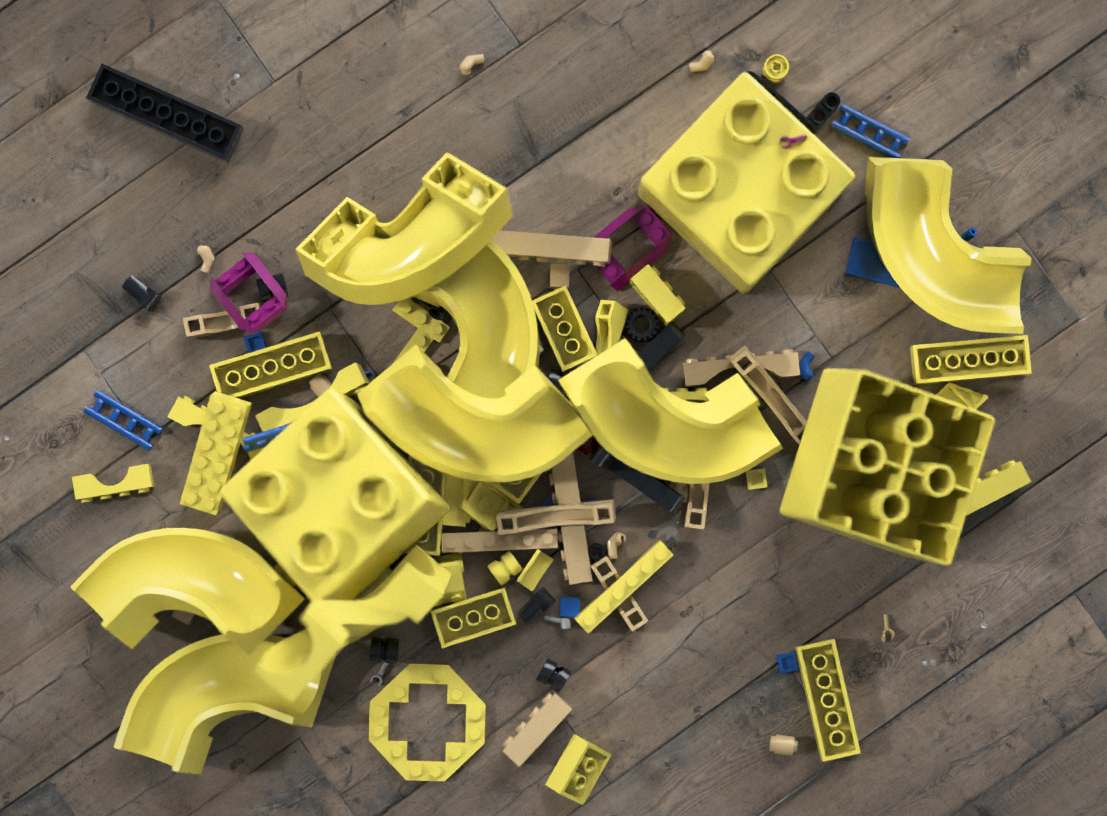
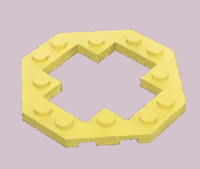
[369,664,486,781]

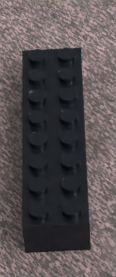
[86,63,244,163]

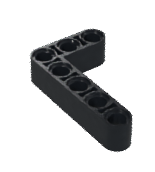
[746,71,841,135]
[637,321,686,372]
[589,443,685,514]

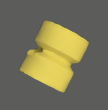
[763,54,789,83]
[487,550,523,586]

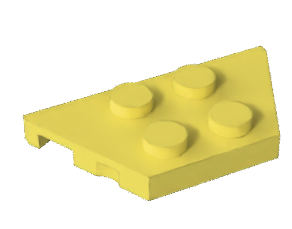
[935,382,989,410]
[459,478,524,531]

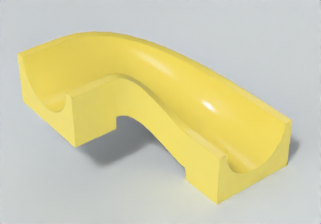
[296,153,513,305]
[865,157,1031,334]
[413,240,540,399]
[559,339,783,484]
[357,344,593,482]
[71,528,304,656]
[254,544,451,703]
[114,634,336,775]

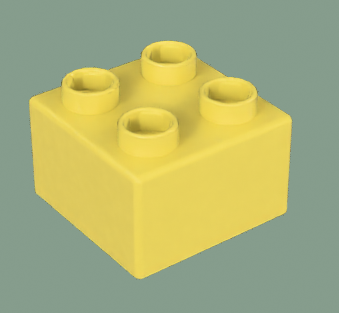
[638,72,855,294]
[780,368,995,565]
[220,388,449,602]

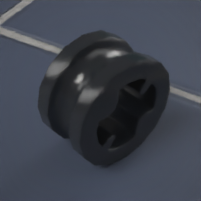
[588,543,605,560]

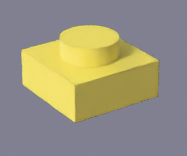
[745,468,767,490]

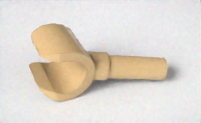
[881,614,894,642]

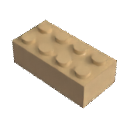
[502,692,572,767]

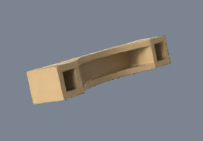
[730,346,807,446]
[682,349,800,387]
[684,483,710,530]
[496,499,616,535]
[441,529,558,553]

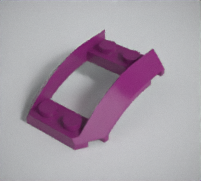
[593,205,672,291]
[209,252,288,334]

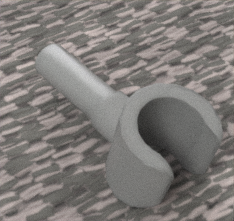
[544,616,571,629]
[370,662,389,686]

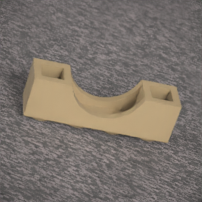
[183,303,261,339]
[590,556,648,632]

